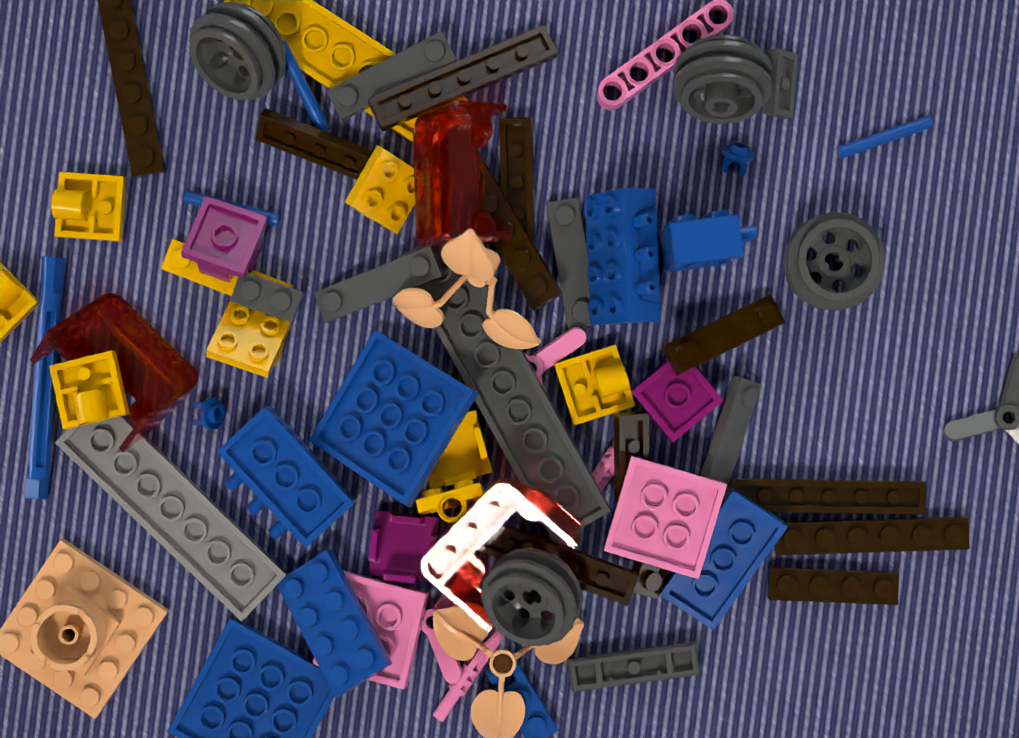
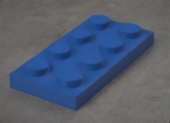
[660,488,788,630]
[277,549,393,697]

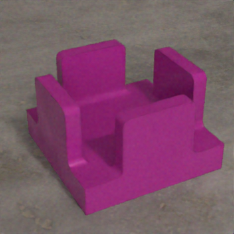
[181,196,268,282]
[631,360,724,442]
[368,510,440,584]

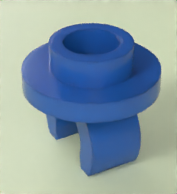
[722,141,755,177]
[192,397,225,430]

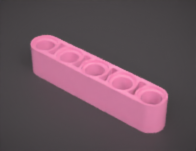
[597,0,733,110]

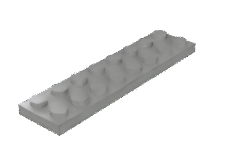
[55,416,288,622]

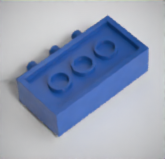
[584,188,661,325]
[657,210,757,273]
[216,406,358,548]

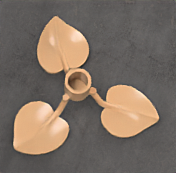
[392,228,542,349]
[433,605,584,738]

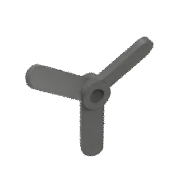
[943,355,1019,444]

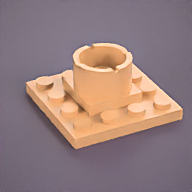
[0,539,170,719]

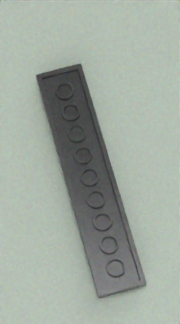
[396,226,612,542]

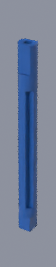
[25,256,65,499]

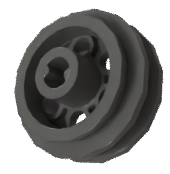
[189,2,286,100]
[672,35,772,124]
[783,212,886,311]
[481,549,583,646]

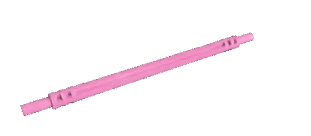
[433,447,614,722]

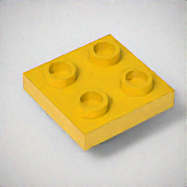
[344,146,429,234]
[51,172,127,242]
[0,262,39,343]
[206,299,291,378]
[554,344,635,426]
[49,350,130,430]
[415,479,486,523]

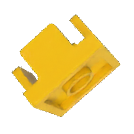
[428,410,493,489]

